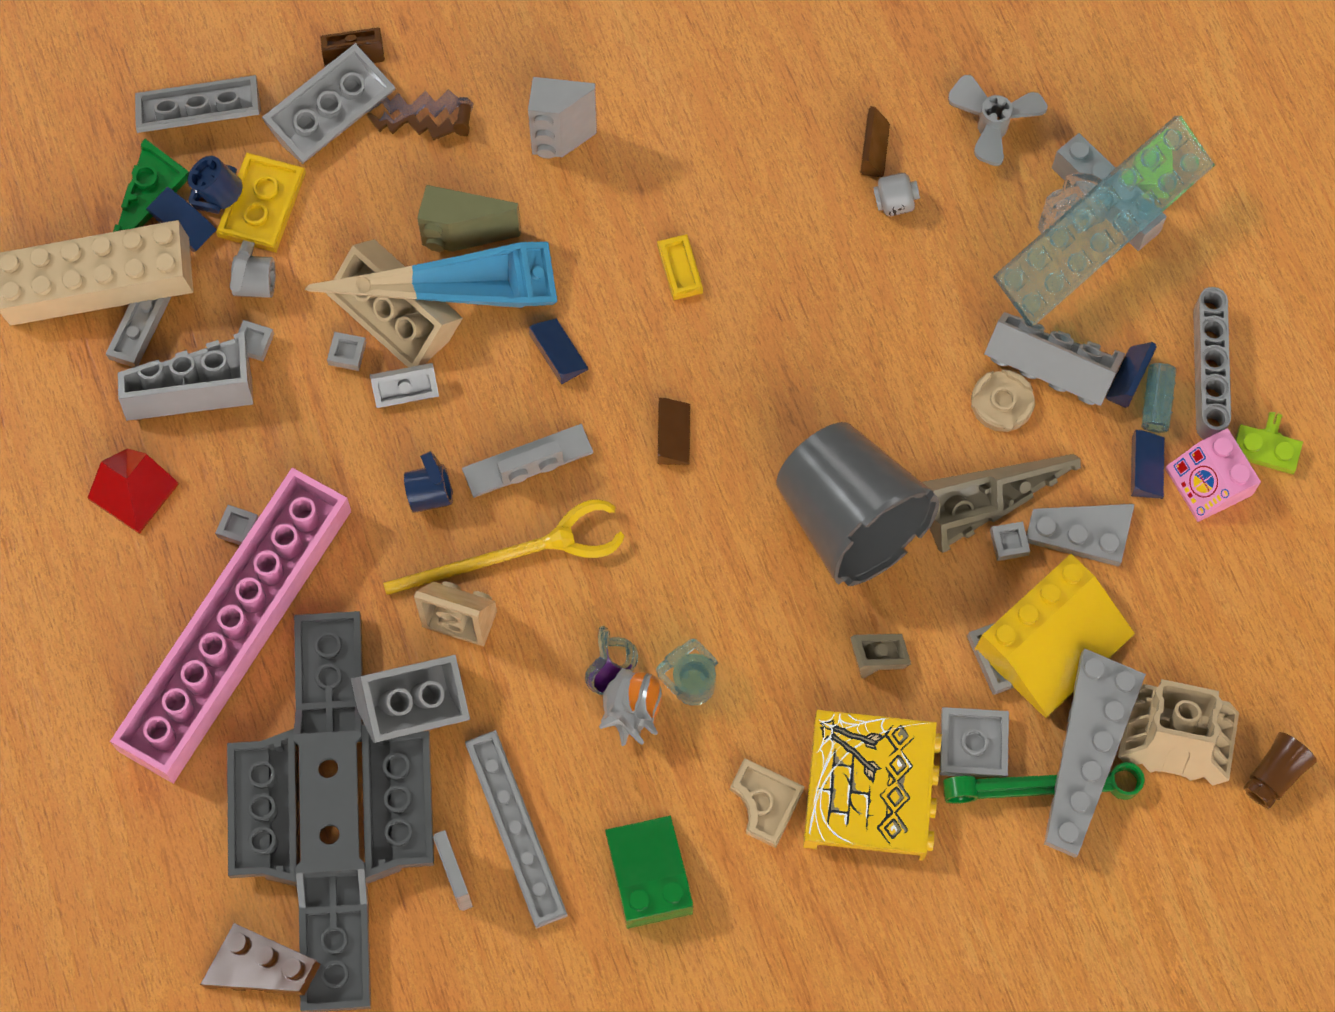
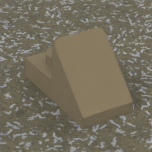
[850,634,911,678]

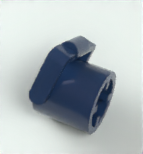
[188,156,243,214]
[404,451,453,513]

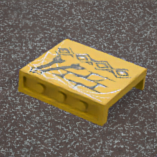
[803,710,942,861]

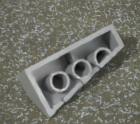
[984,312,1125,406]
[118,331,254,421]

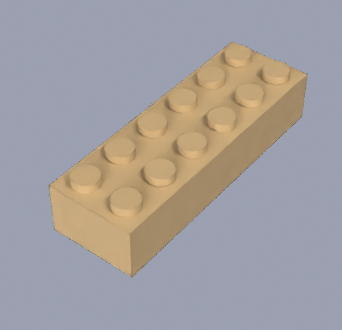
[0,220,193,326]

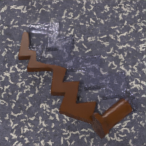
[367,89,474,140]

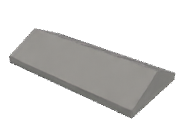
[262,43,396,164]
[135,75,261,133]

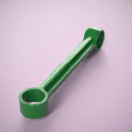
[943,762,1145,804]

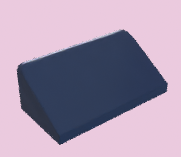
[529,318,588,385]
[1106,342,1157,408]
[1131,429,1165,499]

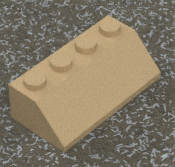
[326,239,463,367]

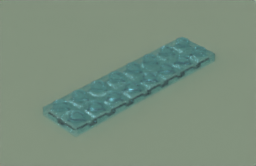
[993,116,1215,326]

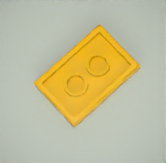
[216,152,306,252]

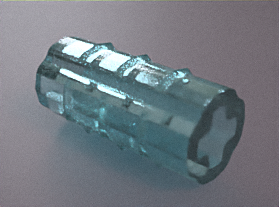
[1141,363,1176,433]

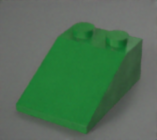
[605,815,694,929]

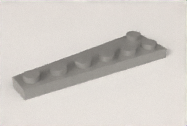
[1044,649,1146,858]

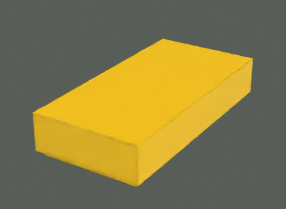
[657,234,703,301]

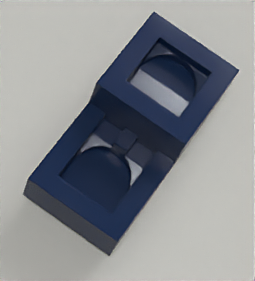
[146,187,217,252]

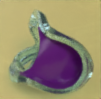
[585,625,638,695]

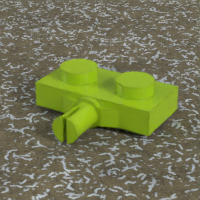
[1235,412,1303,474]

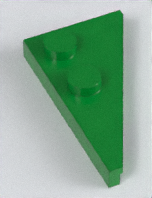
[113,139,189,232]

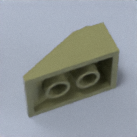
[417,185,521,252]

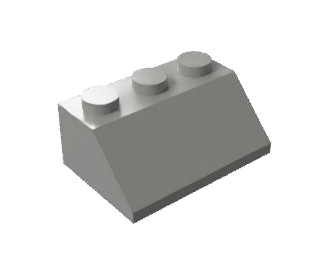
[528,77,597,159]
[351,655,470,743]

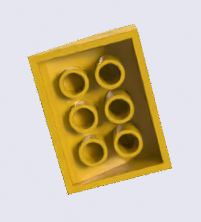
[975,554,1135,718]

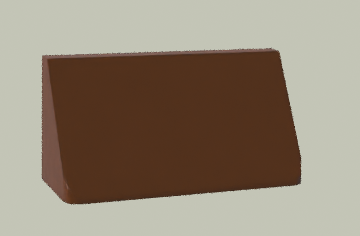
[320,27,385,67]
[860,106,890,177]
[658,398,690,465]

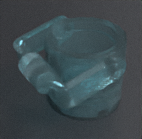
[656,639,718,706]

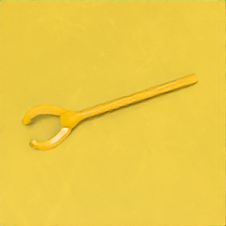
[383,499,625,595]

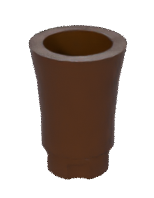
[1243,732,1317,809]

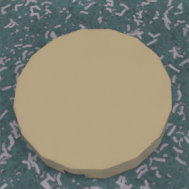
[971,370,1035,432]

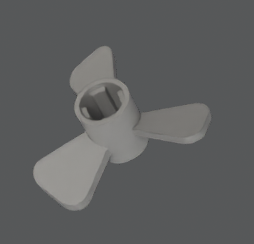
[948,75,1048,166]

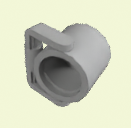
[230,240,276,298]

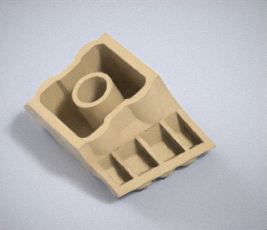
[1118,679,1239,786]

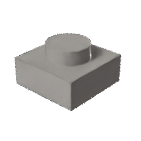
[238,320,274,361]
[327,332,367,371]
[215,505,259,545]
[990,521,1030,561]

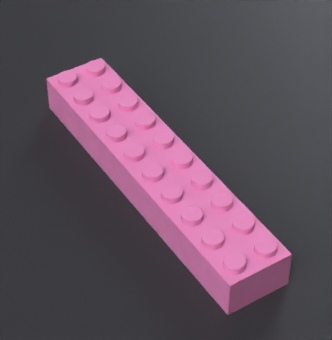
[110,468,351,784]

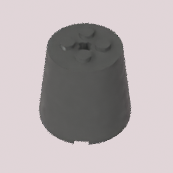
[776,422,939,586]

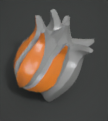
[599,668,662,746]

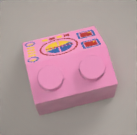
[1165,428,1261,522]

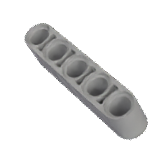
[1193,287,1231,439]

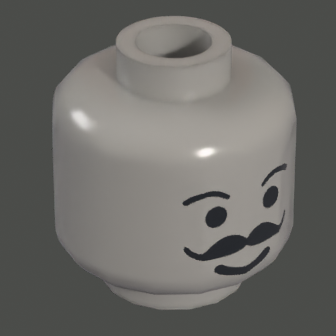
[873,173,920,217]

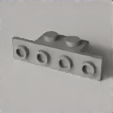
[462,424,593,498]

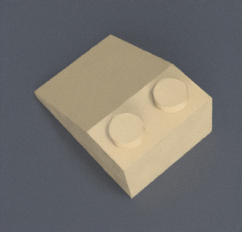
[414,581,497,647]

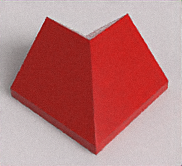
[87,448,179,534]

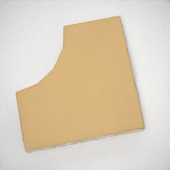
[730,758,805,848]

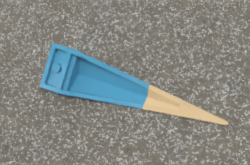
[305,242,557,308]

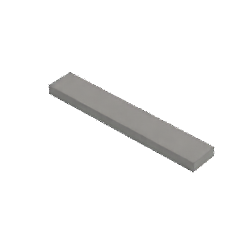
[465,730,568,929]

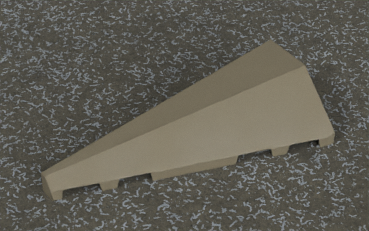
[922,454,1081,553]

